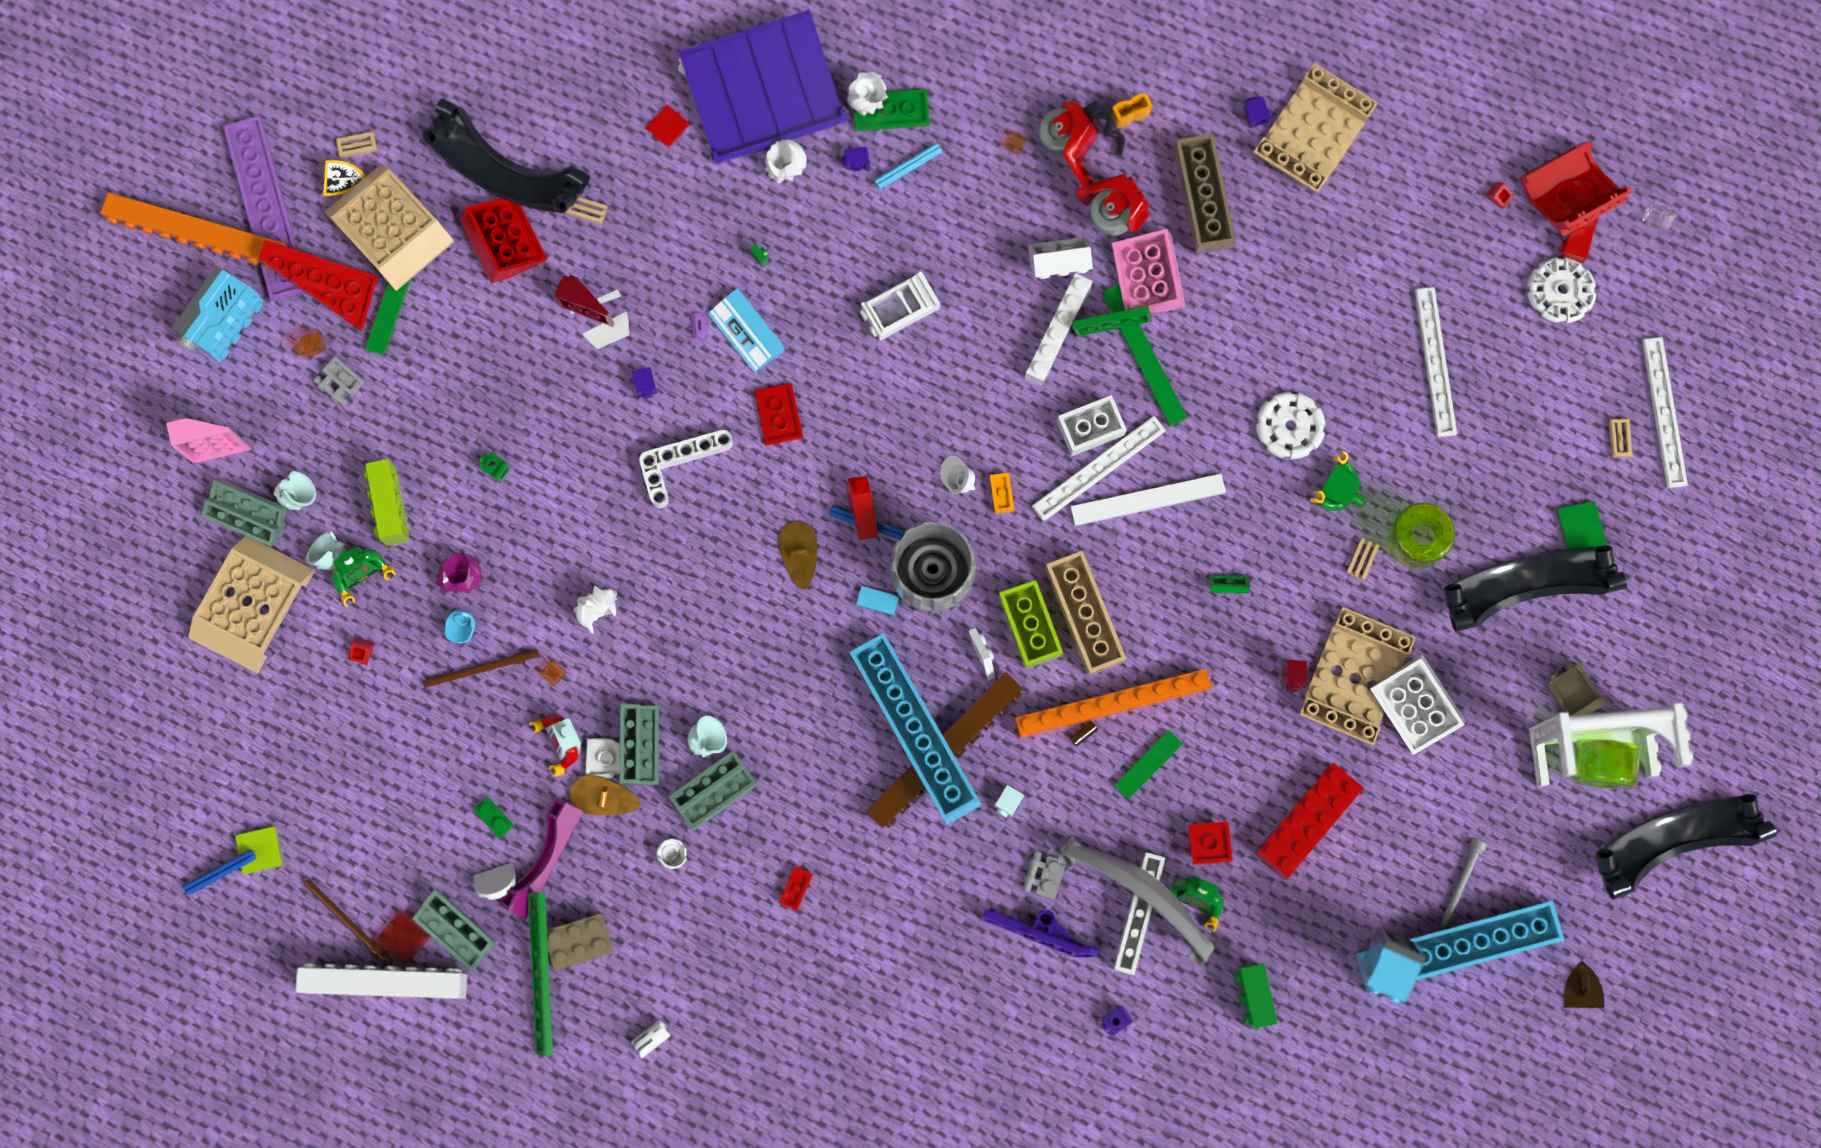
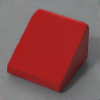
[1485,182,1514,209]
[348,637,374,665]

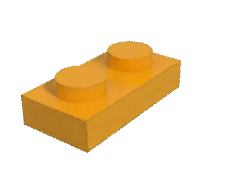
[990,473,1014,514]

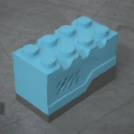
[171,266,264,362]
[1359,926,1426,1003]

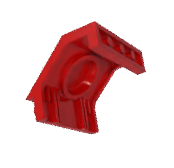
[1519,141,1633,236]

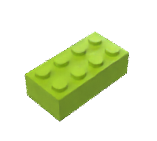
[364,459,410,546]
[998,580,1063,669]

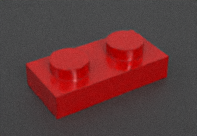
[779,866,813,911]

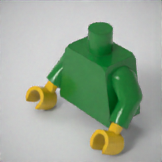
[1310,451,1367,511]

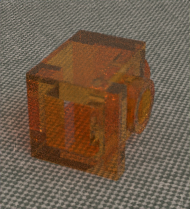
[295,329,327,360]

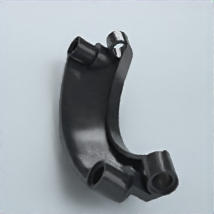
[423,98,590,213]
[1444,545,1627,632]
[1595,794,1777,900]

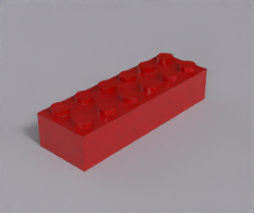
[1254,762,1364,880]

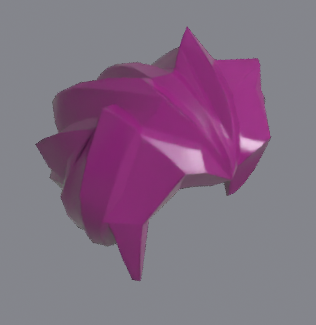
[435,553,482,594]

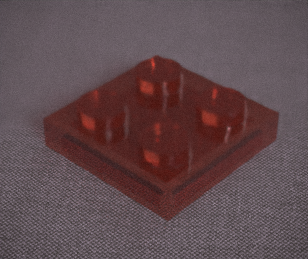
[375,909,431,966]

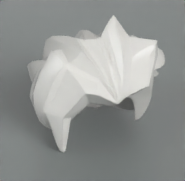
[848,72,887,116]
[765,139,807,184]
[573,586,618,634]

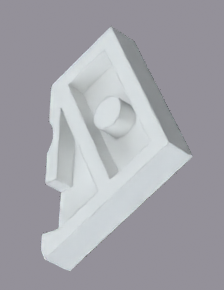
[969,628,995,680]

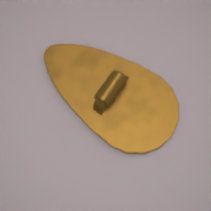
[779,521,818,589]
[570,775,641,815]

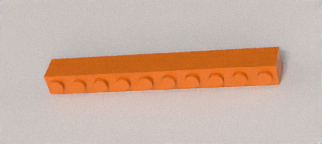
[100,192,288,270]
[1015,669,1212,739]

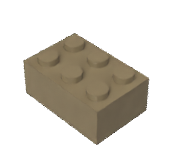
[547,914,615,971]

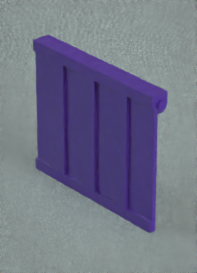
[678,9,847,165]

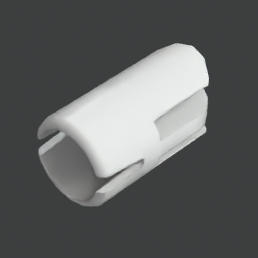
[631,1020,670,1058]

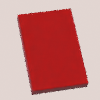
[754,383,804,446]

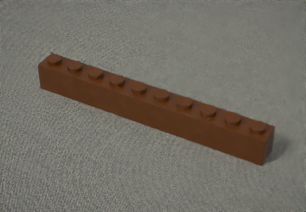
[866,672,1023,829]

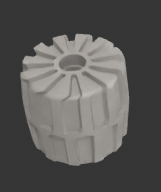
[889,521,976,614]

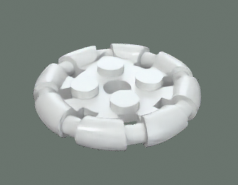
[1527,257,1596,323]
[1256,392,1326,459]

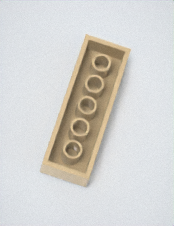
[1045,550,1126,676]

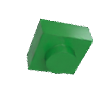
[750,244,769,268]

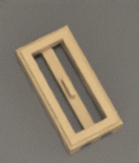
[336,131,378,158]
[565,197,608,225]
[1609,419,1633,458]
[1346,538,1380,581]

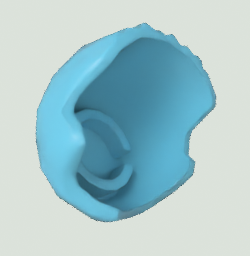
[444,609,475,644]

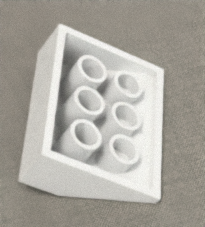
[1370,654,1465,755]

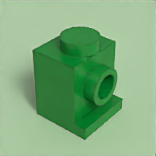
[479,452,511,483]

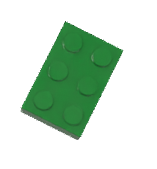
[1233,963,1278,1029]

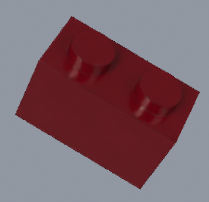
[1281,660,1307,693]

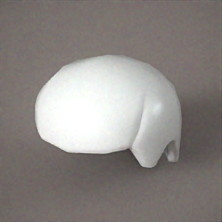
[657,838,687,869]

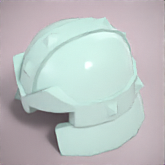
[274,471,316,510]
[306,531,346,570]
[688,716,727,758]

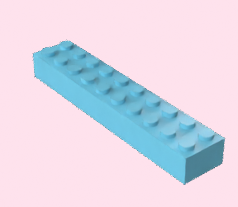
[850,633,981,825]
[1356,901,1565,993]

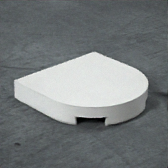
[586,739,619,779]
[474,863,516,900]

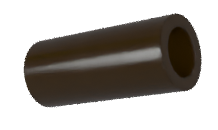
[1070,721,1098,747]

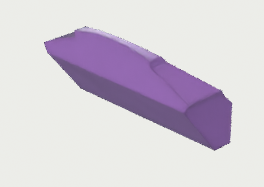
[691,312,707,339]

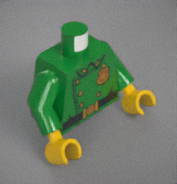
[332,547,396,607]
[1170,875,1224,932]

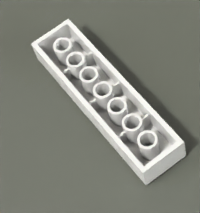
[296,964,467,999]

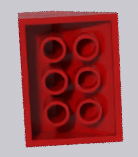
[459,198,548,283]

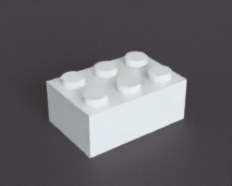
[1028,237,1093,279]
[1057,395,1127,457]

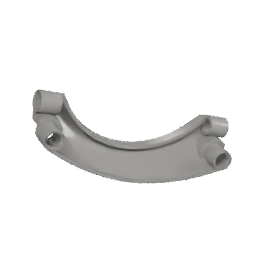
[1058,837,1217,966]

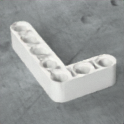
[640,430,733,508]

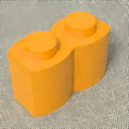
[1111,93,1153,128]

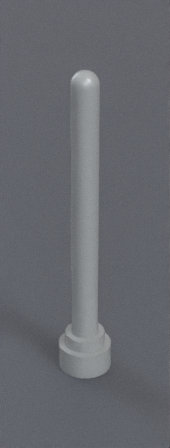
[1440,838,1488,929]

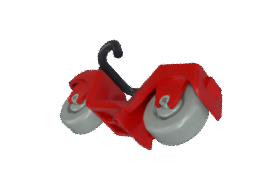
[1039,101,1151,236]

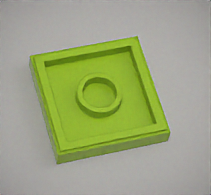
[235,826,284,875]

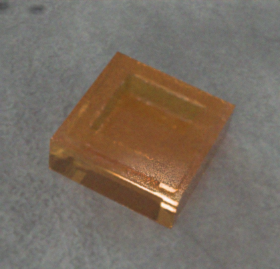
[1002,130,1028,156]
[539,659,567,687]

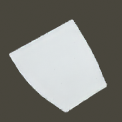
[570,290,629,349]

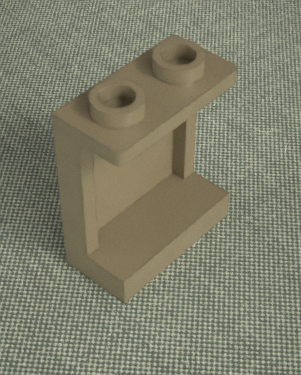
[1545,661,1609,716]

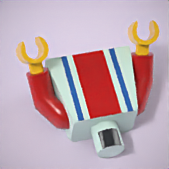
[529,713,581,777]

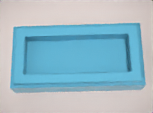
[856,586,899,616]

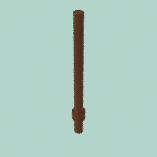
[423,649,540,688]
[304,879,393,967]

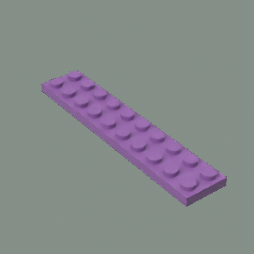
[223,115,304,302]

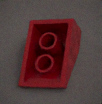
[554,275,614,327]

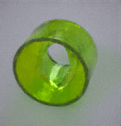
[1387,503,1455,570]
[1573,739,1640,790]

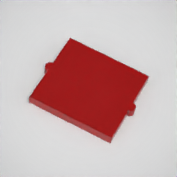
[645,105,690,148]

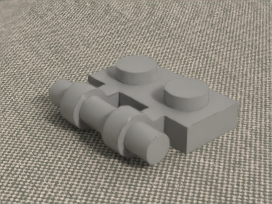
[314,357,365,406]
[1023,851,1065,900]

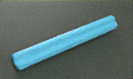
[875,143,942,189]

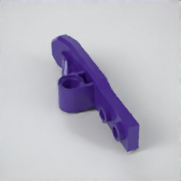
[981,908,1099,958]

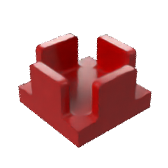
[1187,821,1233,865]

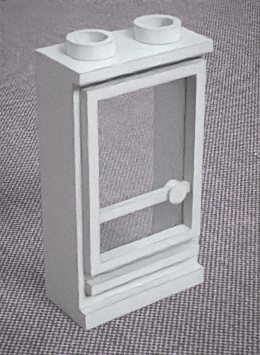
[860,271,940,341]

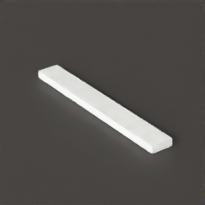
[1414,287,1457,437]
[1642,337,1688,488]
[1032,416,1166,522]
[1071,474,1226,526]

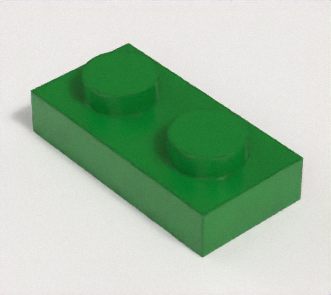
[1209,574,1250,594]
[473,796,515,839]

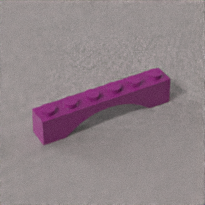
[498,797,583,919]

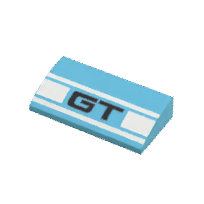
[708,288,785,373]

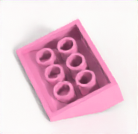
[1112,229,1186,313]
[167,417,250,463]

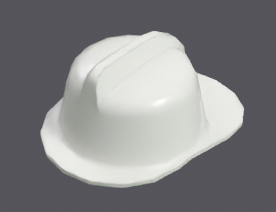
[940,456,976,494]

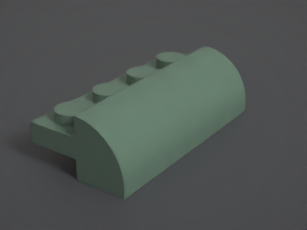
[201,478,287,547]
[619,704,659,786]
[668,750,758,831]
[412,889,497,972]

